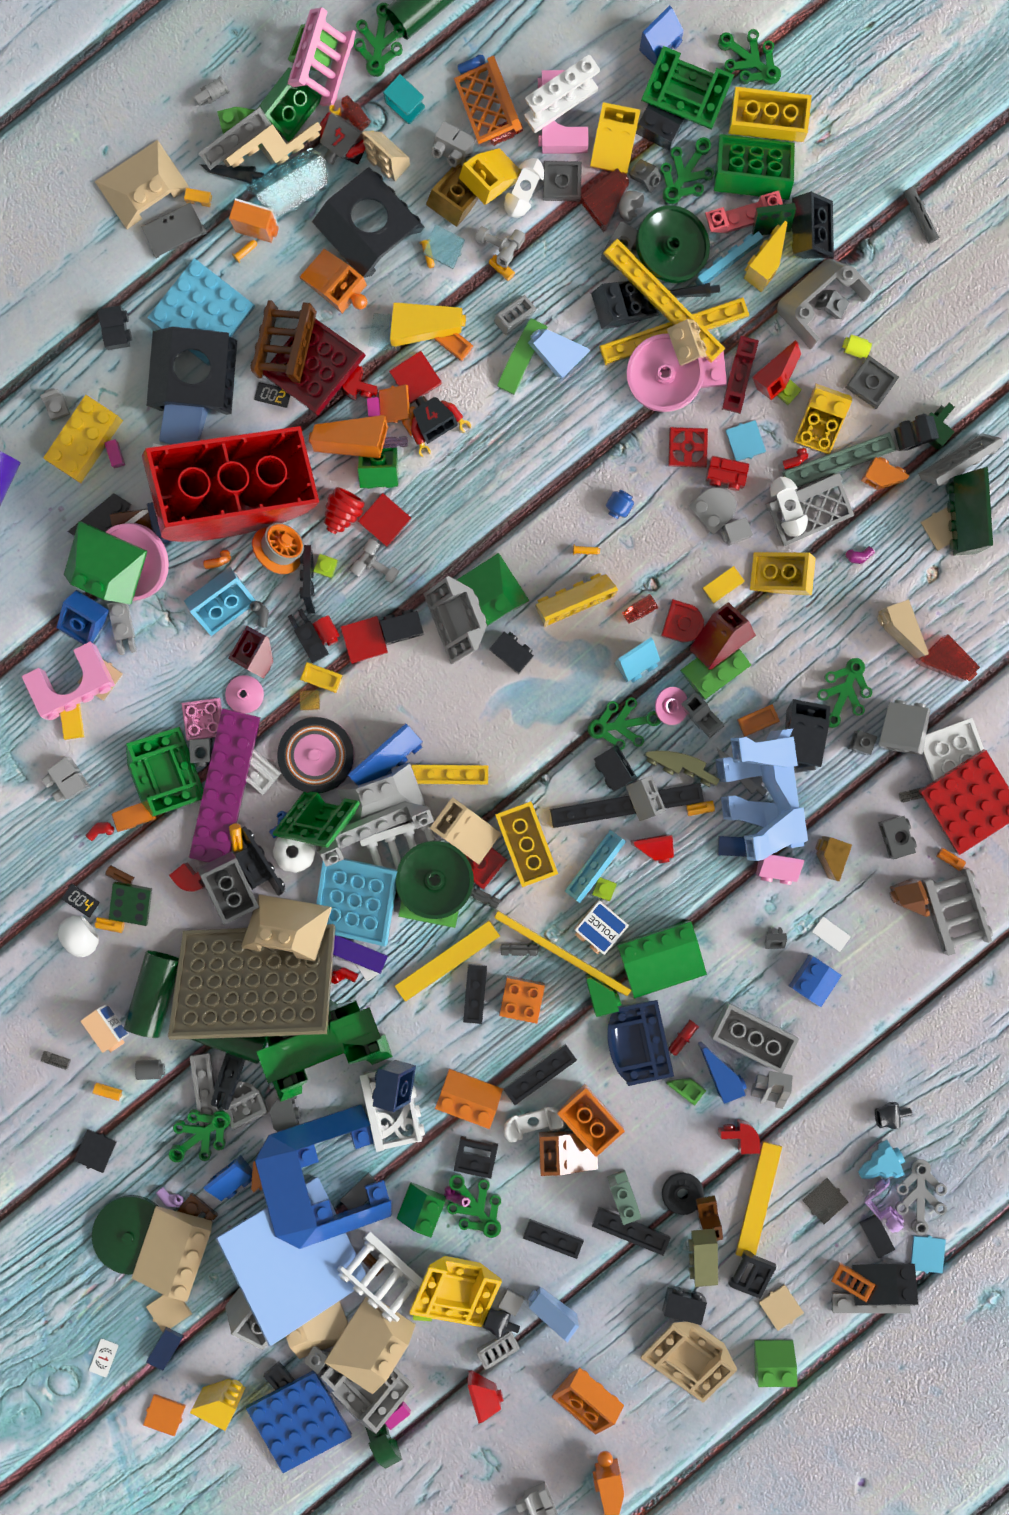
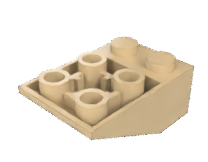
[362,131,410,181]
[430,797,502,864]

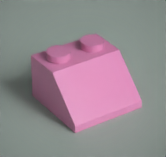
[756,854,804,885]

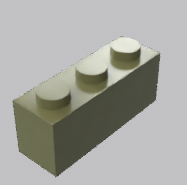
[688,1229,718,1287]

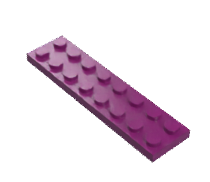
[189,708,261,863]

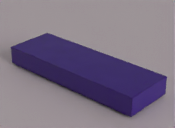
[333,935,388,974]

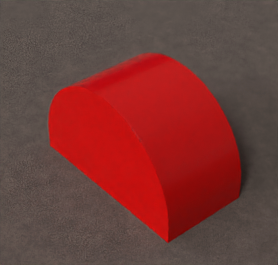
[142,426,319,542]

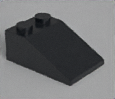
[636,104,686,151]
[852,1263,918,1306]

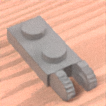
[107,602,136,655]

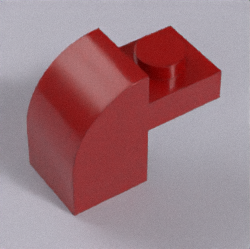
[342,365,378,401]
[169,862,205,892]
[718,1119,760,1154]

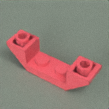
[705,191,783,233]

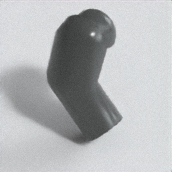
[250,601,269,628]

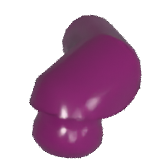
[845,546,875,564]
[444,1186,470,1207]

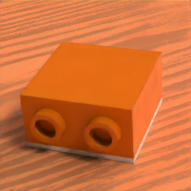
[229,198,279,243]

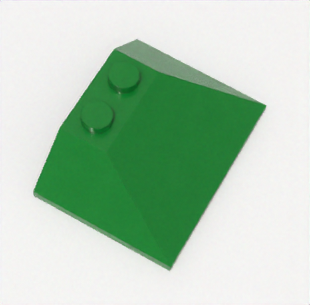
[641,46,734,130]
[64,521,148,604]
[457,553,530,626]
[125,727,204,817]
[272,791,360,848]

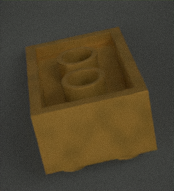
[426,160,478,227]

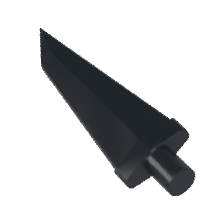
[199,164,264,184]
[670,283,720,298]

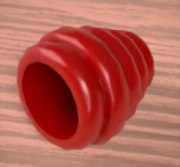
[324,487,365,534]

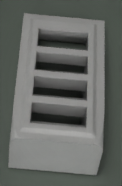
[494,295,537,335]
[477,1331,520,1370]

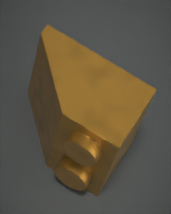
[815,836,852,882]

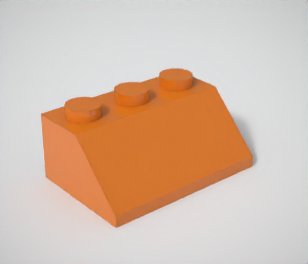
[435,1068,503,1129]
[557,1084,625,1157]
[552,1368,624,1435]

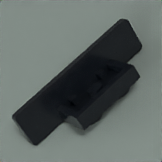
[235,826,286,896]

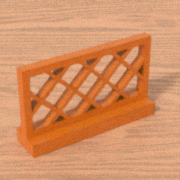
[454,55,522,144]

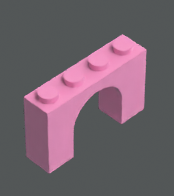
[538,70,588,154]
[21,642,115,720]

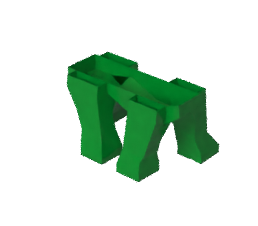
[257,1000,393,1102]

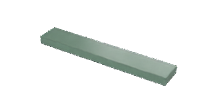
[782,432,897,487]

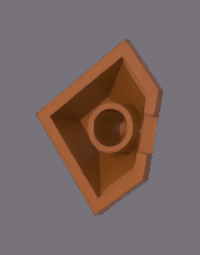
[889,878,930,917]

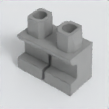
[431,122,476,167]
[42,757,91,802]
[751,1071,793,1109]
[515,1481,558,1515]

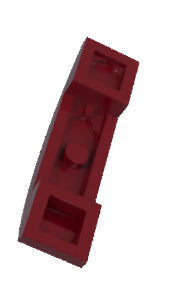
[722,336,759,414]

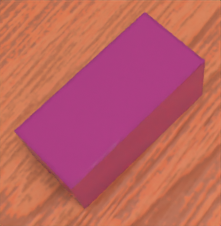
[367,397,380,417]
[104,439,125,468]
[385,1401,411,1430]

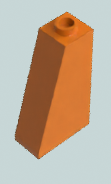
[309,415,388,458]

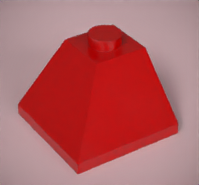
[631,834,674,864]
[468,1370,504,1424]

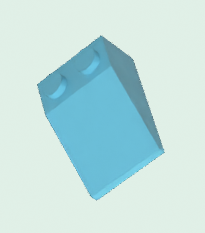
[614,637,660,683]

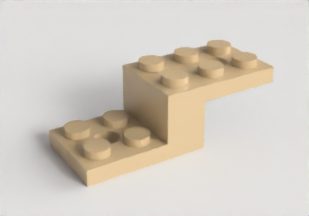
[223,122,322,168]

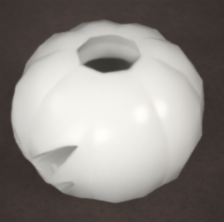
[273,837,316,873]
[57,916,99,957]

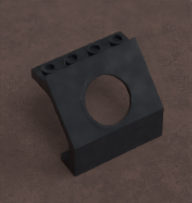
[312,167,425,278]
[146,327,237,415]

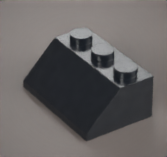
[792,191,834,259]

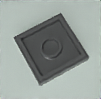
[543,161,582,202]
[845,355,899,409]

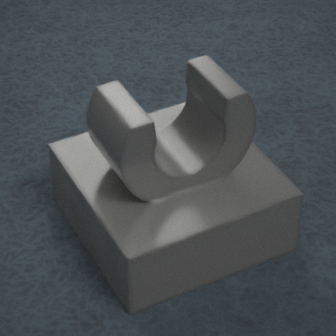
[765,927,787,949]

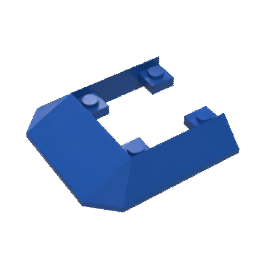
[255,1104,392,1249]

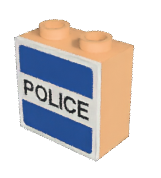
[574,899,629,955]
[81,1004,129,1053]

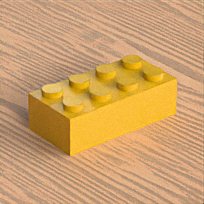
[728,87,812,142]
[43,394,123,484]
[495,801,558,887]

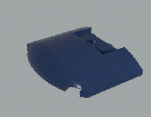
[607,1000,674,1086]

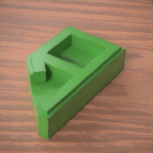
[666,1078,706,1106]

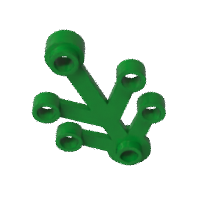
[353,3,406,77]
[718,29,781,85]
[660,137,714,205]
[817,658,872,728]
[588,698,661,750]
[169,1109,231,1162]
[447,1173,501,1238]

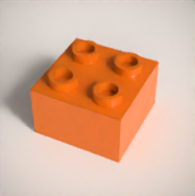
[499,975,545,1024]

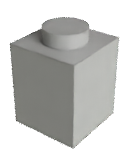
[721,517,753,546]

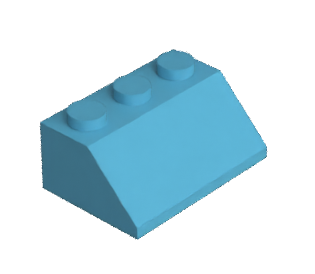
[184,567,256,636]

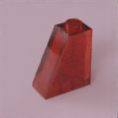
[580,168,629,232]
[916,634,980,682]

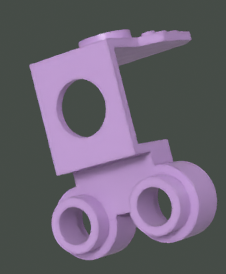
[865,1178,904,1233]

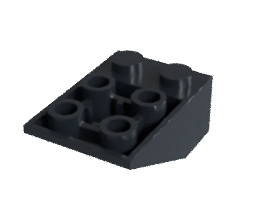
[591,281,660,329]
[785,699,830,767]

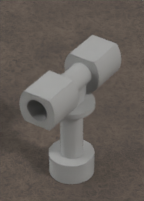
[476,226,525,268]
[349,538,399,584]

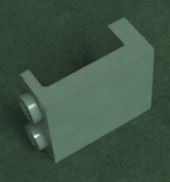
[607,1170,641,1225]

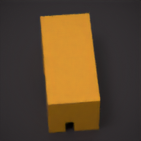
[184,188,212,207]

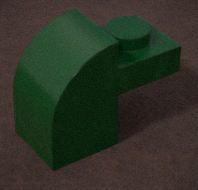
[927,402,955,450]
[365,1423,403,1469]

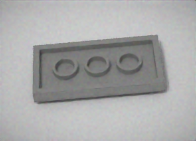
[918,433,1004,486]

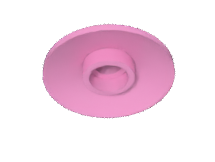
[225,675,264,714]
[655,687,688,725]

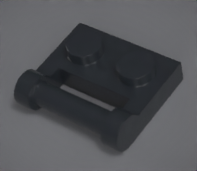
[453,1136,498,1179]
[728,1250,776,1299]

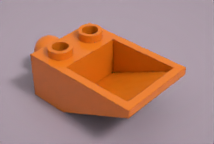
[299,249,367,314]
[592,1451,624,1515]

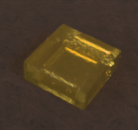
[300,690,320,711]

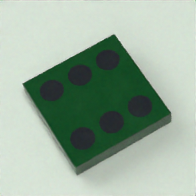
[752,203,796,235]
[109,882,152,926]

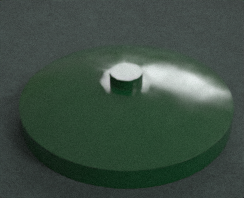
[636,205,710,283]
[396,841,474,919]
[92,1195,159,1275]

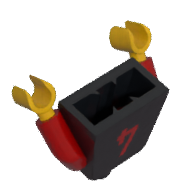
[411,396,471,457]

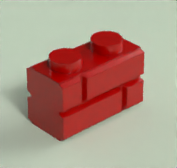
[705,456,750,491]

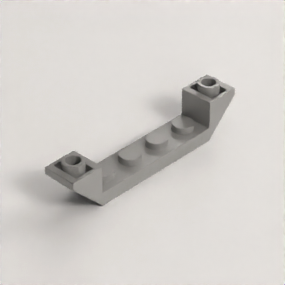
[319,801,434,867]

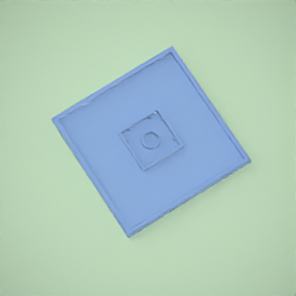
[216,1177,366,1346]

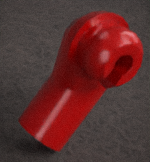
[783,448,809,470]
[85,822,115,841]
[331,967,359,984]

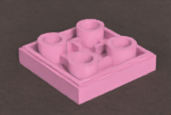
[182,698,222,741]

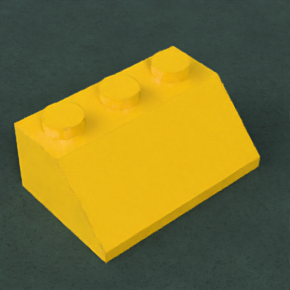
[190,1379,246,1431]

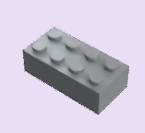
[709,1001,799,1073]

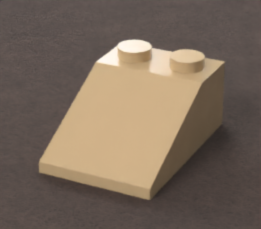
[877,599,929,659]

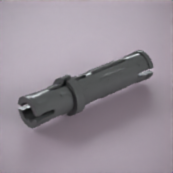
[903,186,940,244]

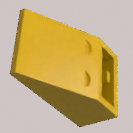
[590,102,640,175]
[459,148,521,205]
[744,221,787,292]
[794,383,852,454]

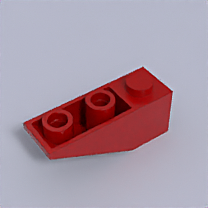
[752,340,801,400]

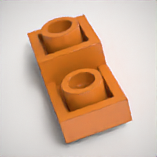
[111,803,156,832]

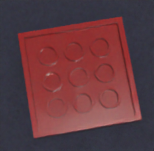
[919,749,1009,855]

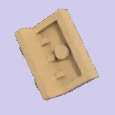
[667,319,707,366]

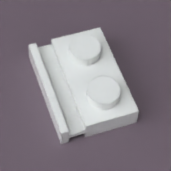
[246,750,282,795]

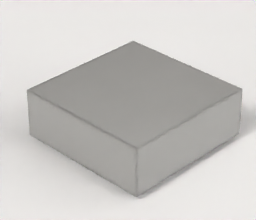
[498,1288,524,1316]

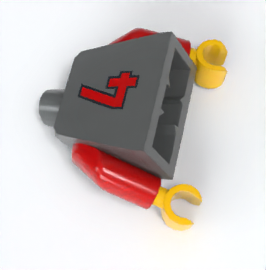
[320,105,372,165]

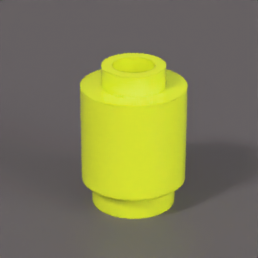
[842,334,872,358]

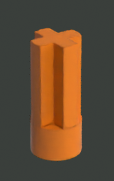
[936,848,966,871]

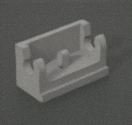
[626,775,666,821]

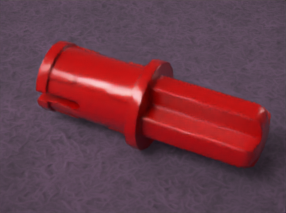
[668,1019,699,1056]

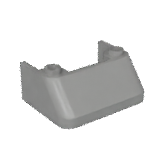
[777,259,874,349]

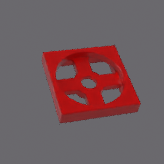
[668,427,708,468]

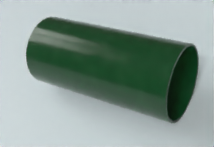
[385,0,455,40]
[124,950,179,1038]
[191,1036,267,1064]

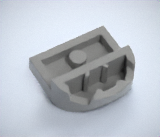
[689,487,736,535]
[222,1082,269,1130]

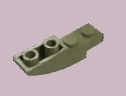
[643,751,720,787]

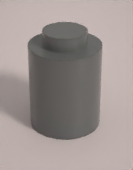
[135,1059,165,1080]

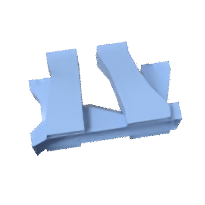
[715,729,808,861]

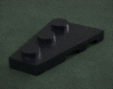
[67,493,132,536]
[299,545,315,614]

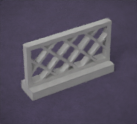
[765,473,854,546]

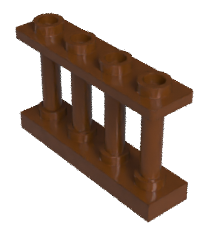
[250,300,317,383]

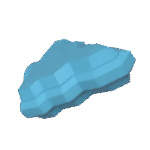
[858,1140,905,1179]

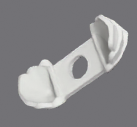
[504,158,544,218]
[770,477,808,536]
[503,1107,564,1142]

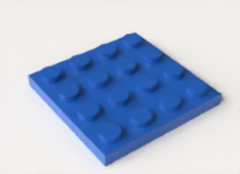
[246,1371,352,1473]

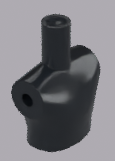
[875,1102,912,1129]
[483,1308,520,1338]

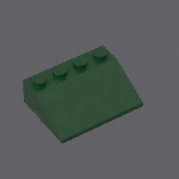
[946,467,993,556]

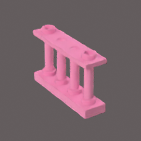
[288,7,356,106]

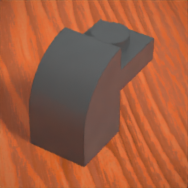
[681,692,724,738]

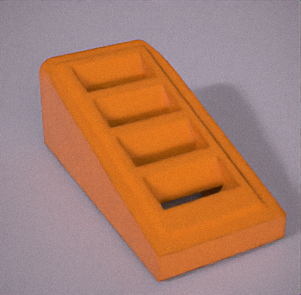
[831,1263,875,1302]

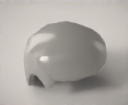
[619,191,644,221]

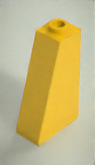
[390,302,466,346]

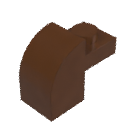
[696,1195,723,1241]

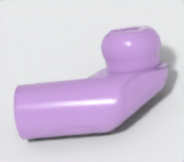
[156,1187,184,1207]

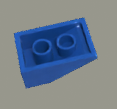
[698,1042,747,1104]

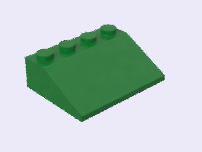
[714,134,795,200]
[616,920,707,999]

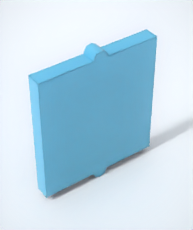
[725,420,766,461]
[911,1235,946,1274]

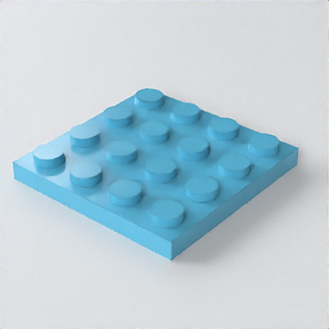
[147,258,255,366]
[316,858,397,947]

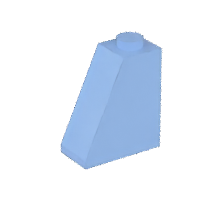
[528,329,590,378]
[528,1287,579,1343]

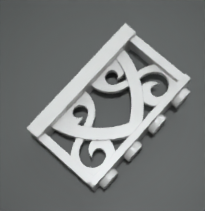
[360,1069,425,1152]

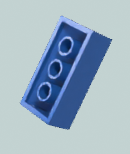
[348,724,423,786]

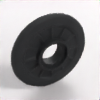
[662,1172,704,1215]

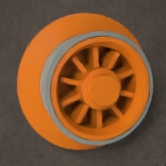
[252,523,304,574]

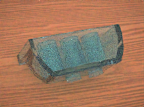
[246,148,328,217]

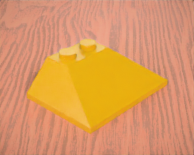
[409,1256,502,1327]

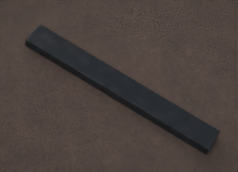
[550,783,704,828]

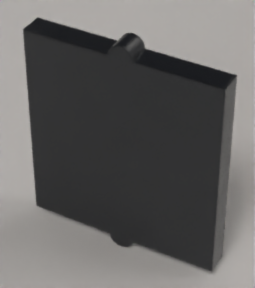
[74,1129,117,1173]

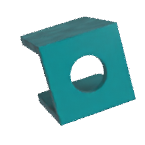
[383,74,425,124]

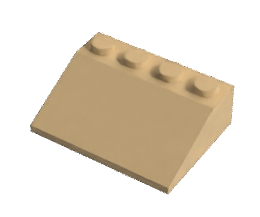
[132,1206,212,1302]

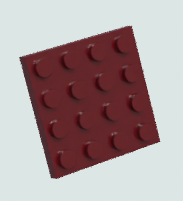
[263,318,366,416]

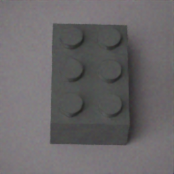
[196,852,259,925]

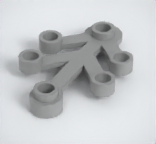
[895,1159,947,1235]

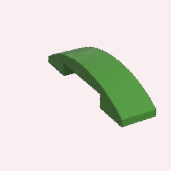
[497,318,548,395]

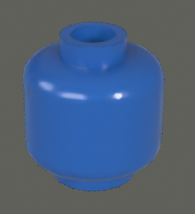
[606,489,634,519]

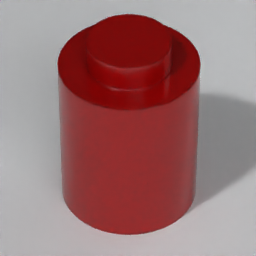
[312,615,340,646]

